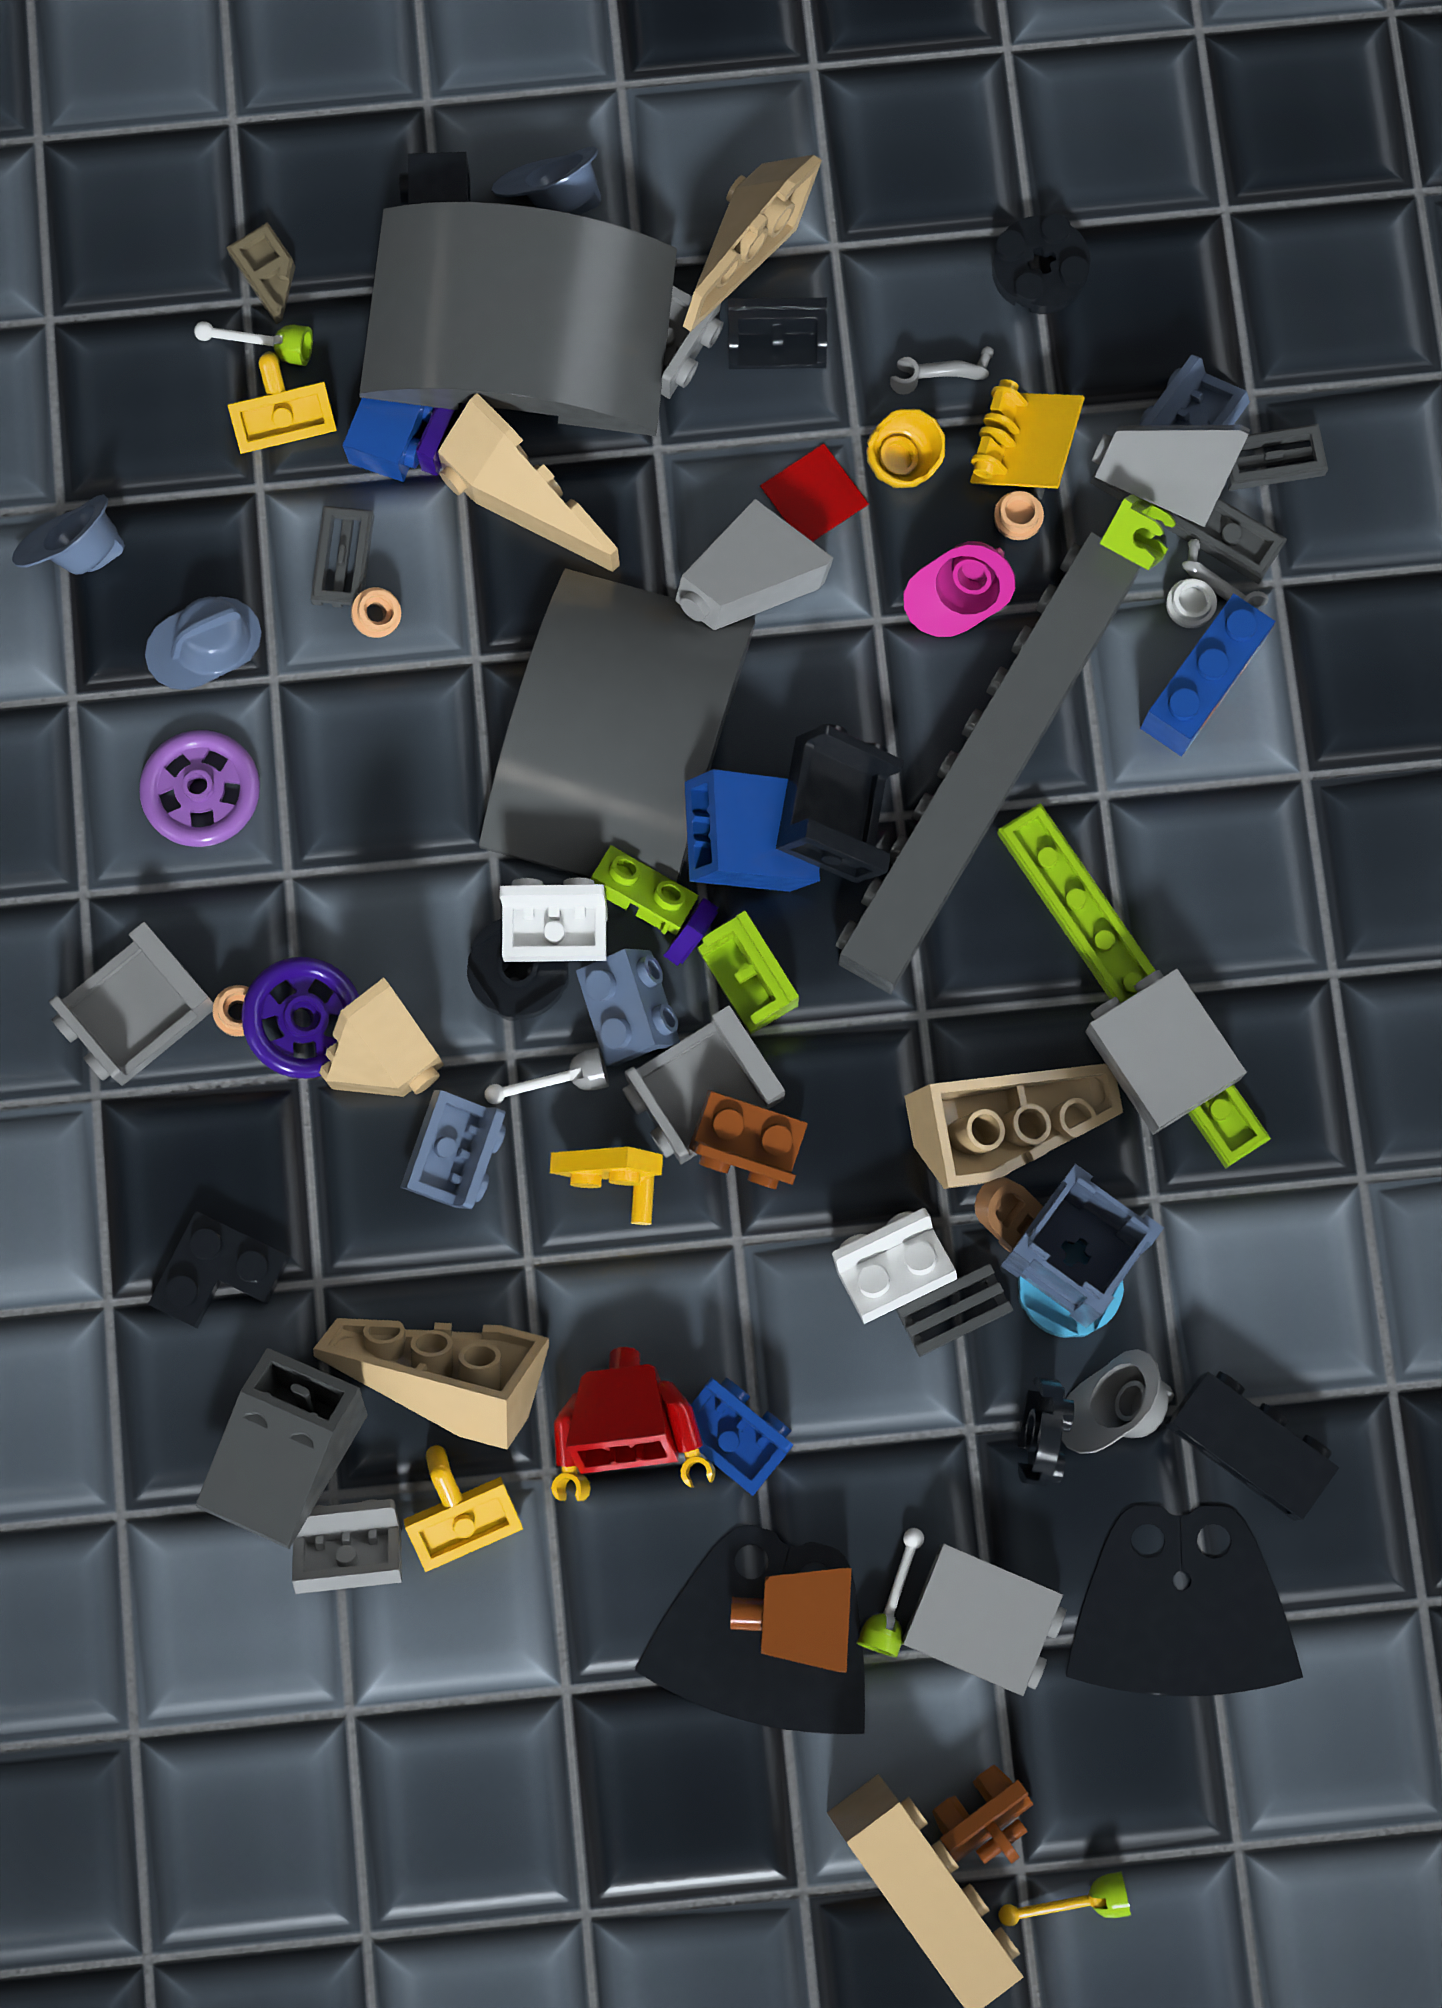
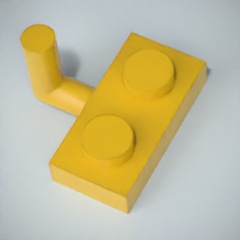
[228,351,337,454]
[550,1146,663,1225]
[403,1445,523,1572]

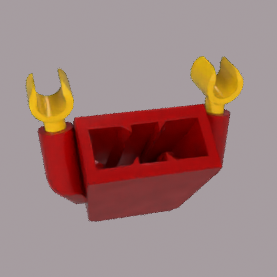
[551,1347,715,1501]

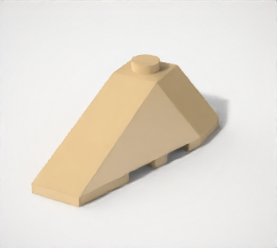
[683,155,822,332]
[438,393,620,572]
[319,977,444,1097]
[904,1063,1123,1189]
[313,1318,549,1450]

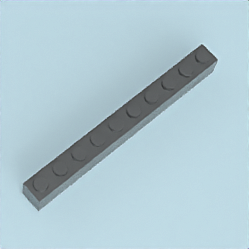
[835,532,1141,995]

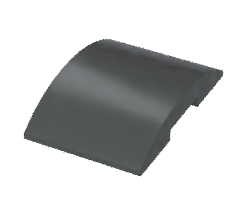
[359,202,677,436]
[479,568,756,883]

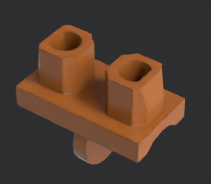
[932,1765,1034,1864]

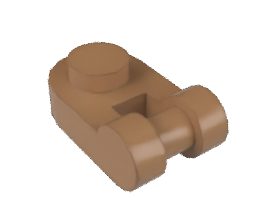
[974,1177,1043,1252]

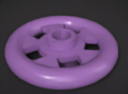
[139,730,260,847]

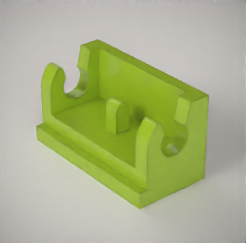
[1100,494,1176,571]
[697,911,799,1035]

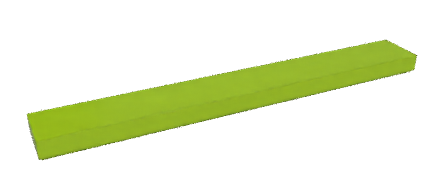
[997,803,1271,1169]

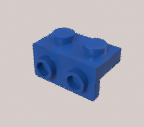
[691,1377,793,1496]

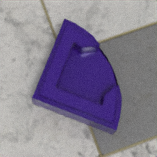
[663,898,718,966]

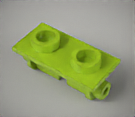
[590,845,699,935]

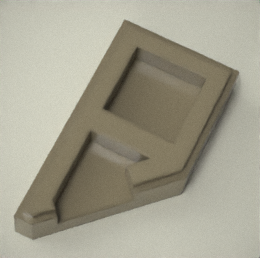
[226,222,296,324]

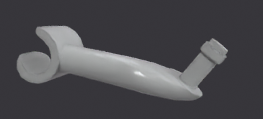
[890,346,994,395]
[1182,539,1269,606]

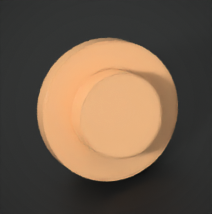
[994,491,1044,540]

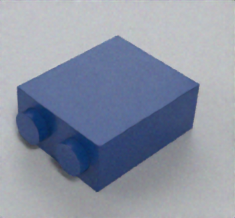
[685,769,820,892]

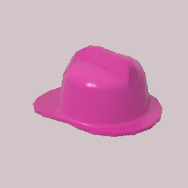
[903,541,1016,637]

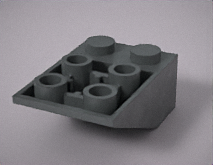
[196,1348,368,1549]

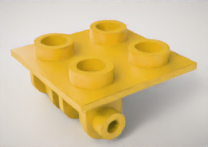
[970,379,1085,489]

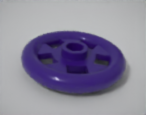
[242,957,359,1079]

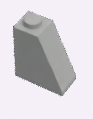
[1091,425,1250,527]
[675,499,833,630]

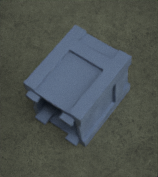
[1001,1164,1164,1328]

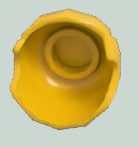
[866,409,945,488]

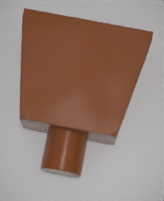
[730,1568,852,1673]

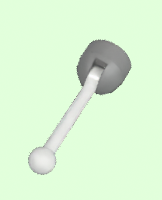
[485,1047,609,1104]

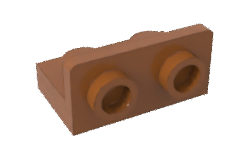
[689,1090,808,1189]

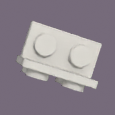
[500,878,608,962]

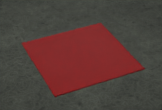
[760,443,869,542]

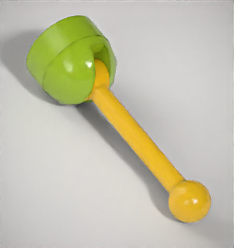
[998,1871,1131,1927]

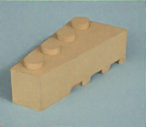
[827,1774,1023,2008]

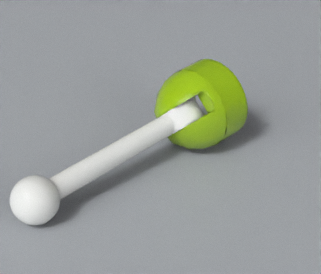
[194,321,313,366]
[857,1528,924,1658]

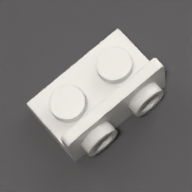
[832,1208,958,1324]

